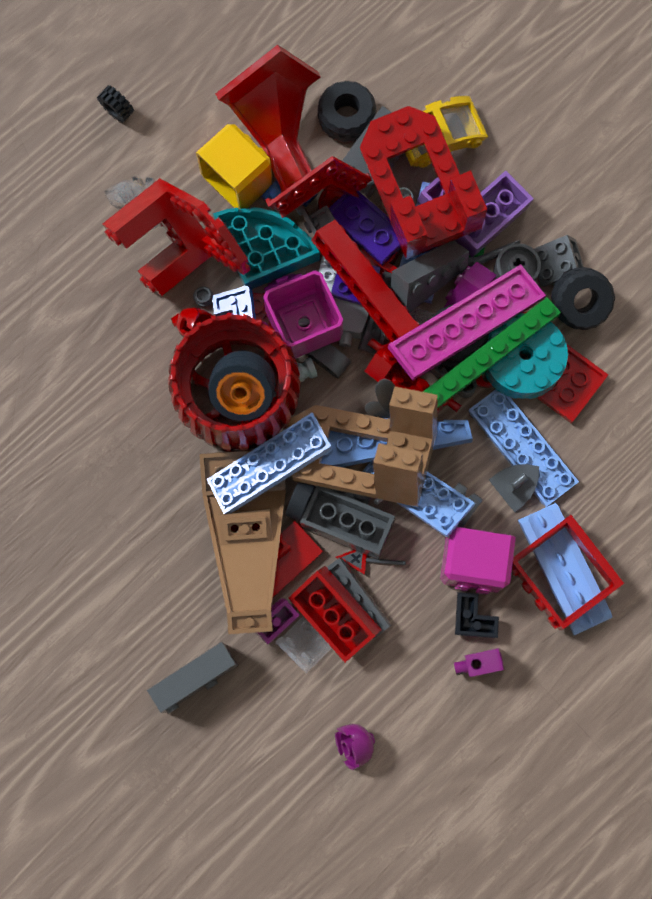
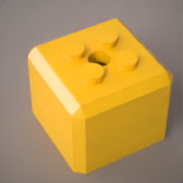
[196,124,272,209]

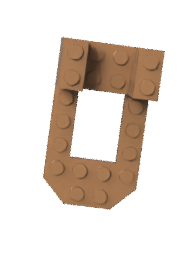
[287,387,438,507]

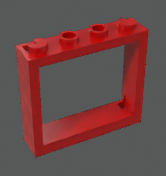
[511,515,624,631]

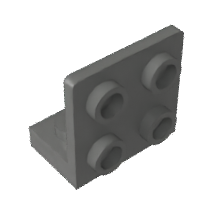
[534,235,584,287]

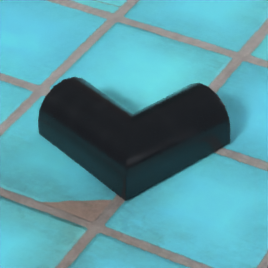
[455,592,499,638]

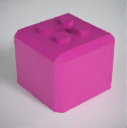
[263,270,343,359]
[440,527,516,594]

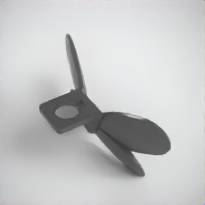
[365,379,395,418]

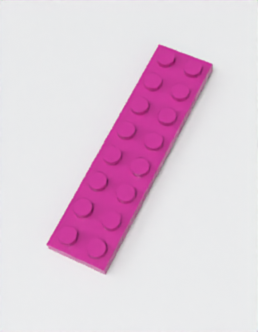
[388,264,546,381]

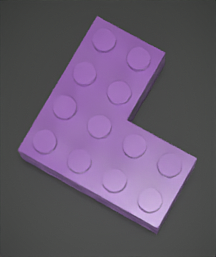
[417,171,533,257]

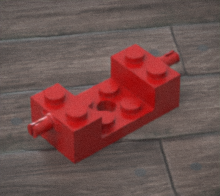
[364,338,462,414]

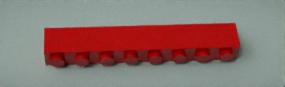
[311,220,420,343]

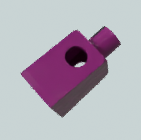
[454,648,505,677]

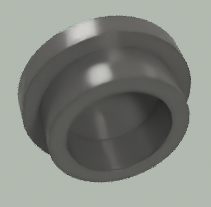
[193,287,213,307]

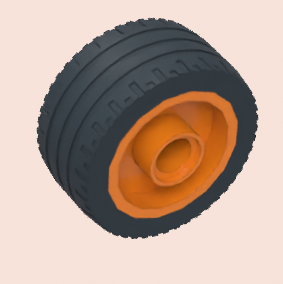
[208,351,276,421]

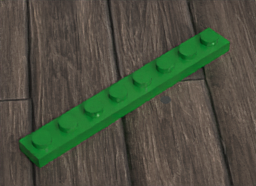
[423,297,561,409]

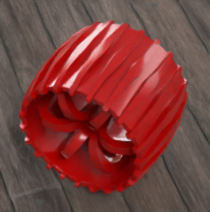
[168,313,300,451]

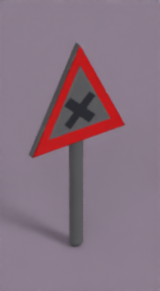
[335,550,406,575]

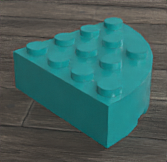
[213,207,320,289]

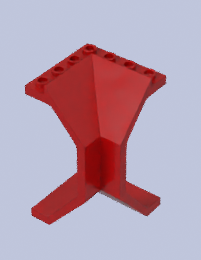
[215,45,372,218]

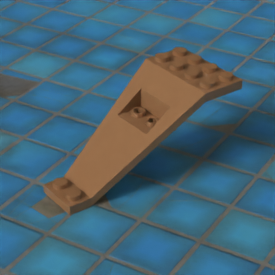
[199,450,286,634]

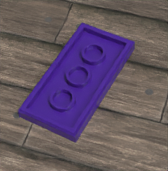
[329,191,401,266]

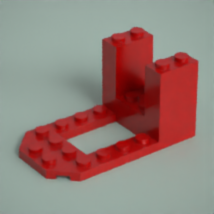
[360,106,487,260]
[102,178,250,296]

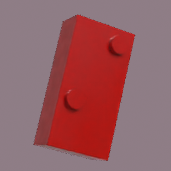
[288,566,382,663]

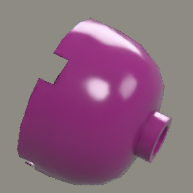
[335,724,375,770]

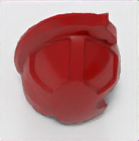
[171,308,213,336]

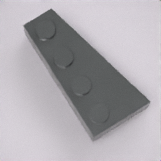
[391,240,469,313]

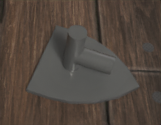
[489,464,539,512]

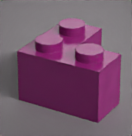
[444,262,497,308]
[255,598,300,645]

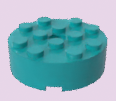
[484,313,568,399]

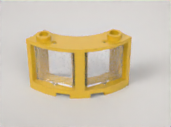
[405,96,488,168]

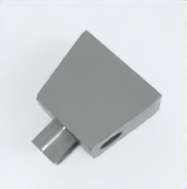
[334,298,369,347]

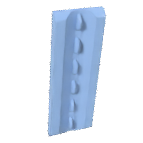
[468,389,579,507]
[207,412,332,514]
[362,461,475,537]
[518,503,612,635]

